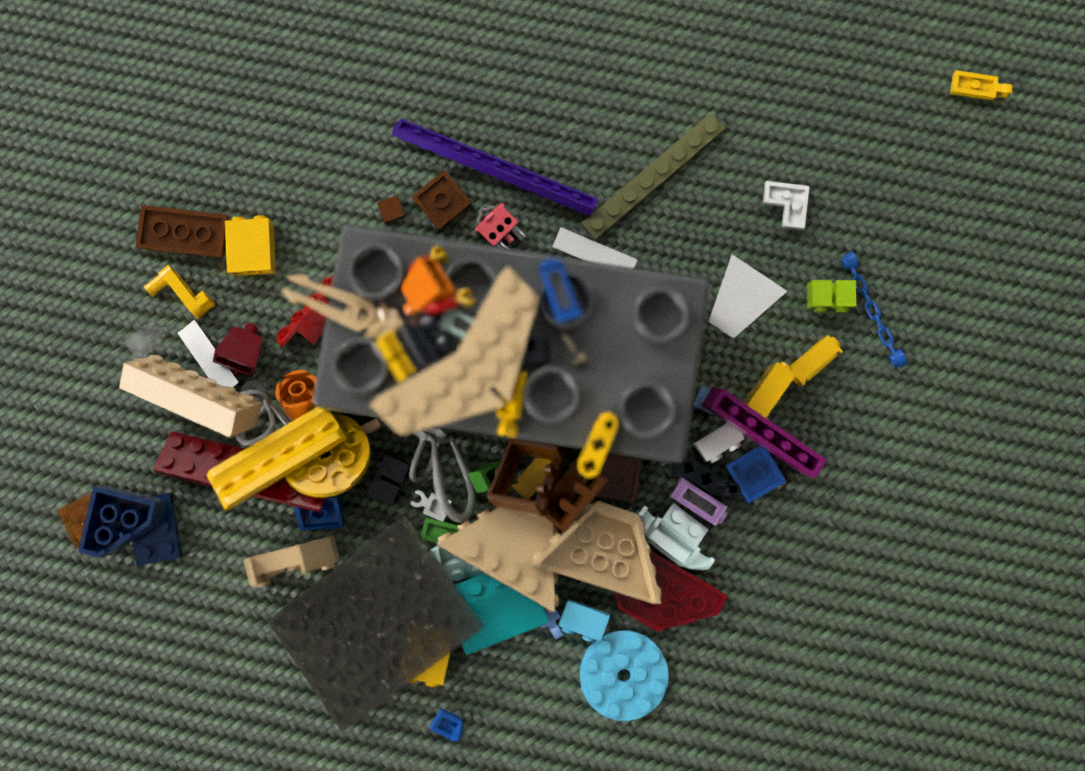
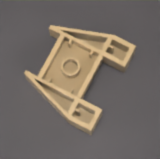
[243,535,340,587]

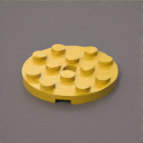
[285,413,371,497]

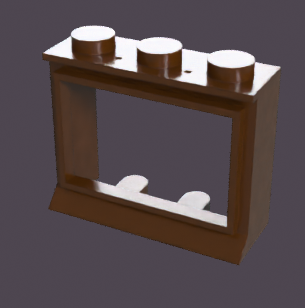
[487,438,566,518]
[544,453,608,532]

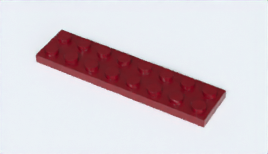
[153,431,327,513]

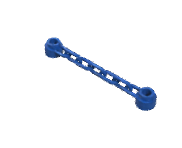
[841,251,908,368]

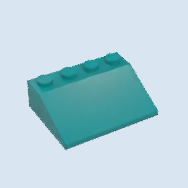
[440,573,549,655]

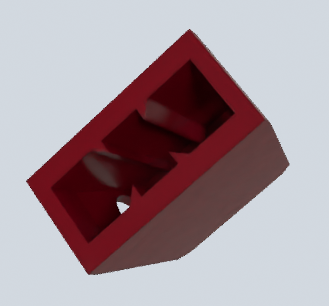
[213,323,263,378]

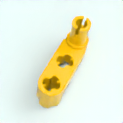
[144,264,216,319]
[578,411,618,477]

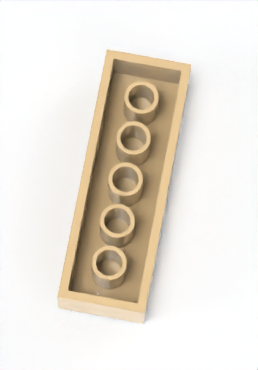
[119,355,262,437]

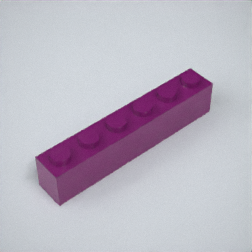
[701,387,826,478]

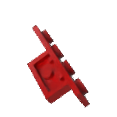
[276,275,333,347]

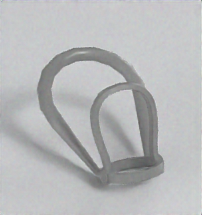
[236,390,290,449]
[410,427,477,522]

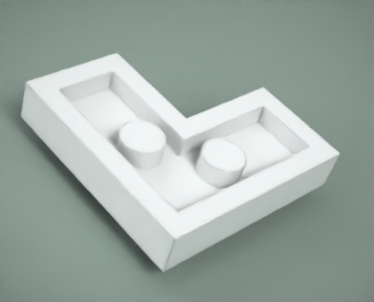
[762,181,809,230]

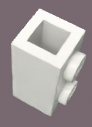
[693,423,745,463]

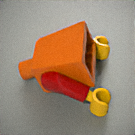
[402,246,475,316]

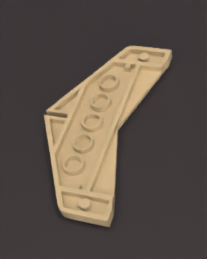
[370,267,538,435]

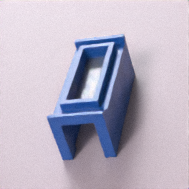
[539,258,582,325]

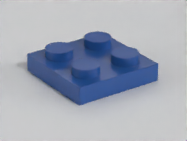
[725,445,786,504]

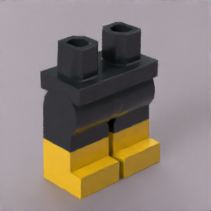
[375,315,452,382]

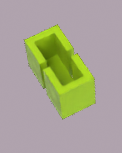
[807,280,856,313]

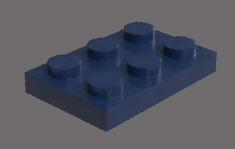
[133,492,183,566]

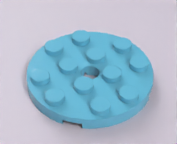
[580,630,668,721]

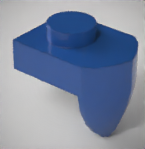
[430,708,464,742]

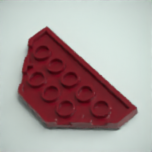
[614,551,728,632]

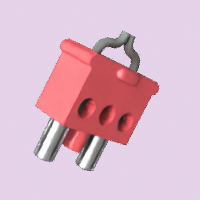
[475,203,526,249]

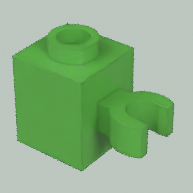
[468,460,501,493]

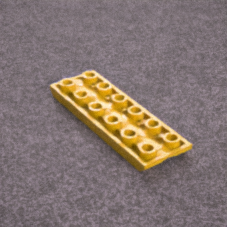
[207,407,347,511]

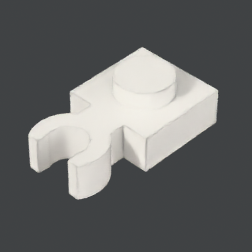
[410,490,452,522]

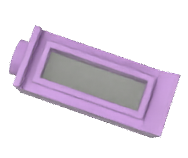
[669,478,727,526]

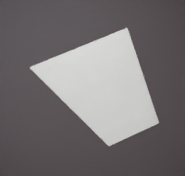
[709,255,787,338]

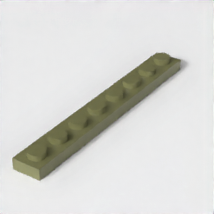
[581,113,725,241]

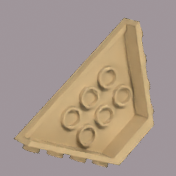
[530,501,662,604]
[436,506,558,612]

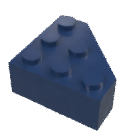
[78,485,168,558]

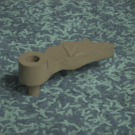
[559,331,588,367]

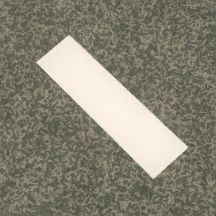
[552,228,637,268]
[178,320,239,387]

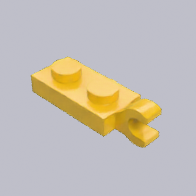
[950,70,1013,100]
[497,371,527,437]

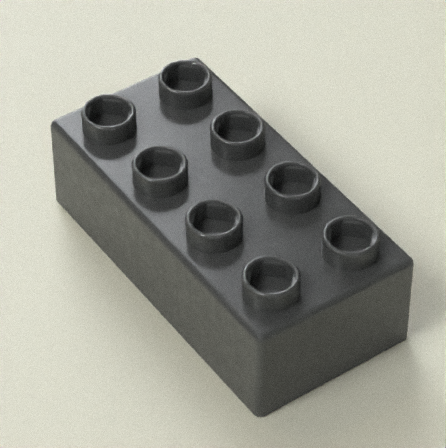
[313,225,710,463]

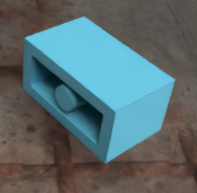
[558,598,610,643]

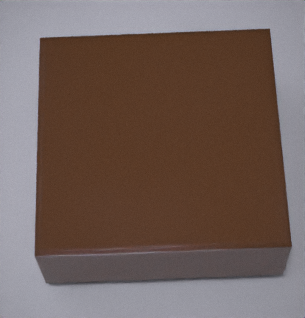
[377,195,405,224]

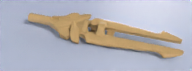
[282,275,404,339]

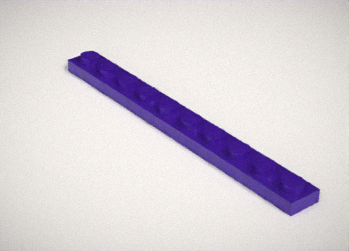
[392,118,599,216]

